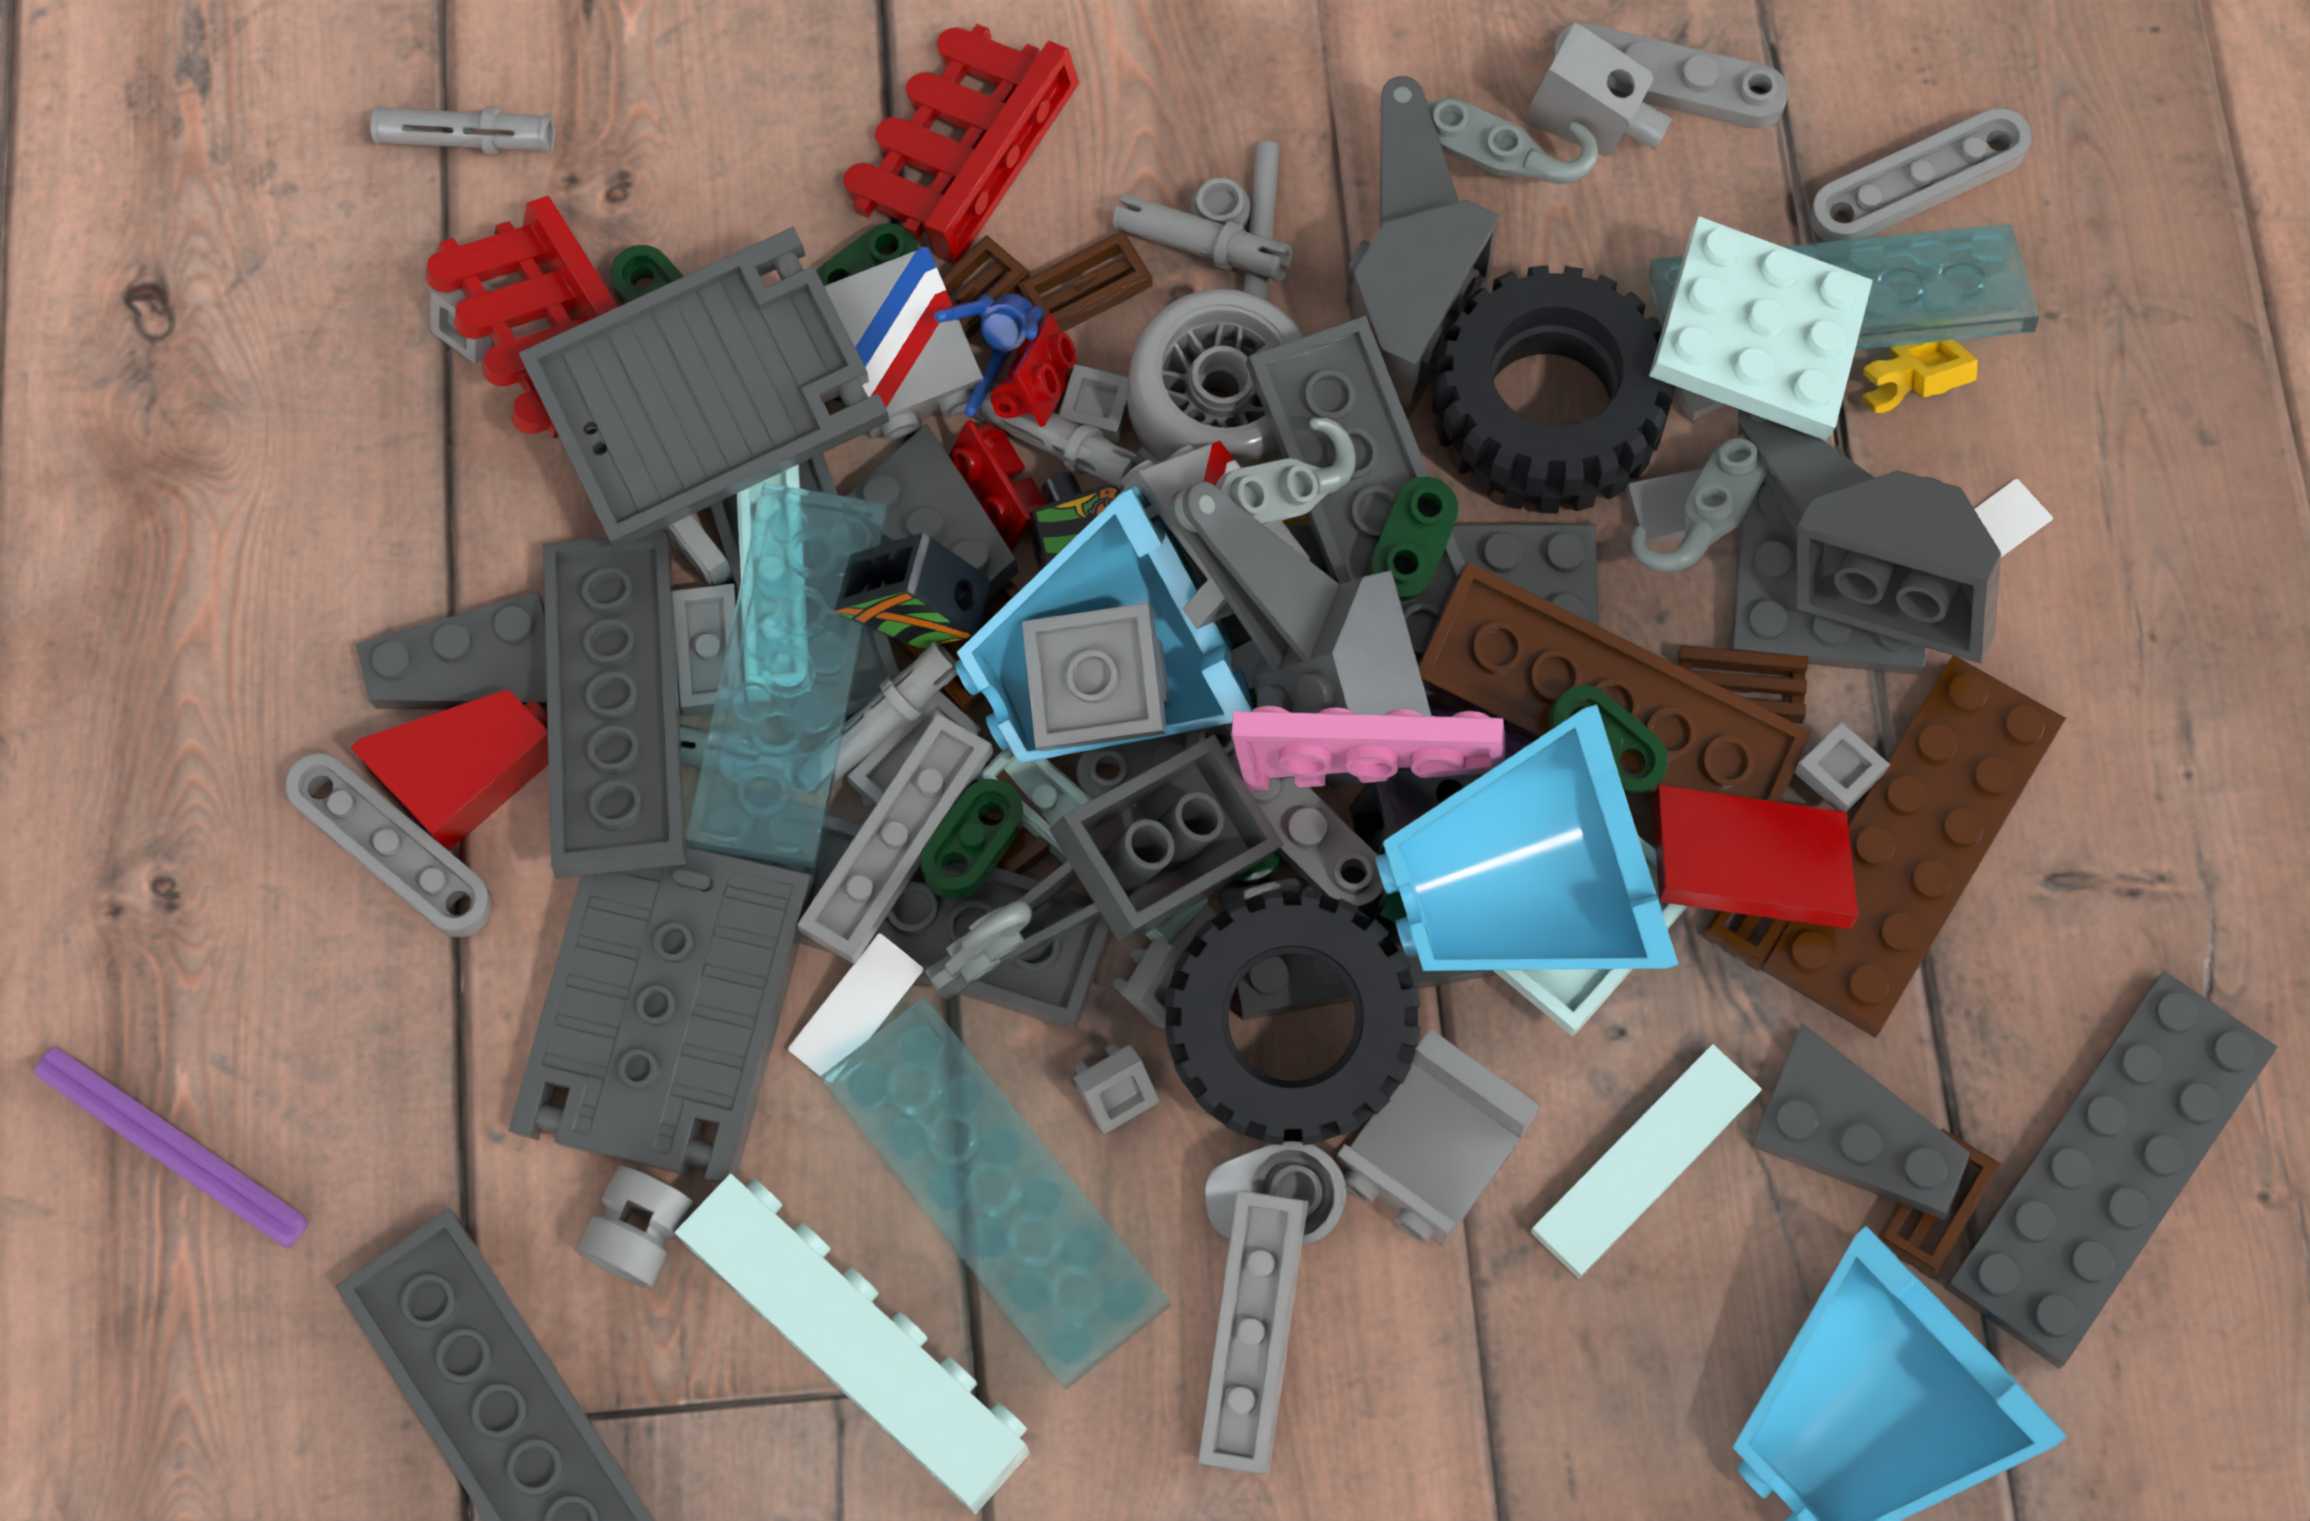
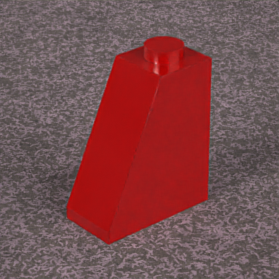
[350,689,549,851]

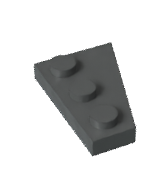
[840,423,1019,603]
[356,591,547,710]
[1754,1023,1970,1221]

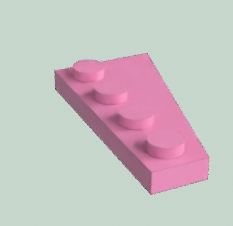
[1232,706,1506,792]

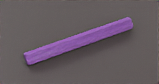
[35,1047,308,1248]

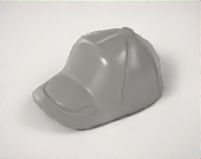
[1205,1141,1346,1245]

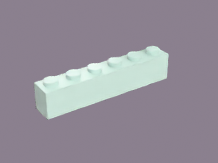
[674,1173,1030,1515]

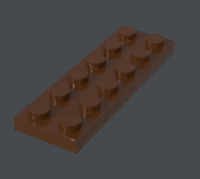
[1417,562,1811,802]
[1762,656,2066,1038]

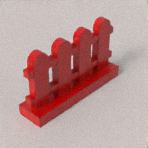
[843,23,1079,264]
[425,196,619,439]

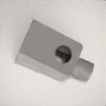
[1522,22,1673,156]

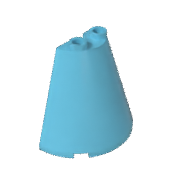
[955,486,1254,763]
[1376,705,1679,971]
[1733,1226,2067,1521]

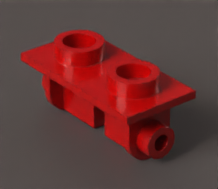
[990,313,1078,427]
[949,419,1047,552]

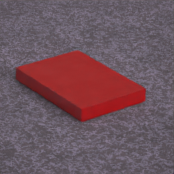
[1652,785,1858,929]

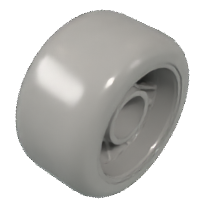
[1126,289,1304,468]

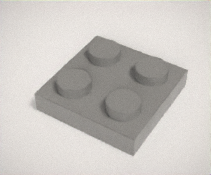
[1022,603,1167,752]

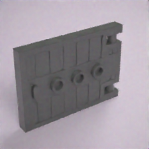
[519,226,890,550]
[508,847,817,1184]

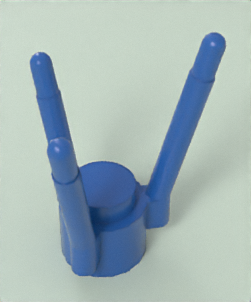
[935,294,1043,417]

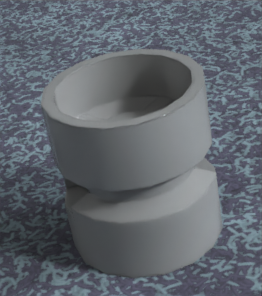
[574,1165,695,1289]

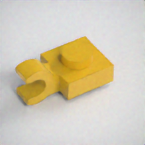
[1862,331,1978,413]

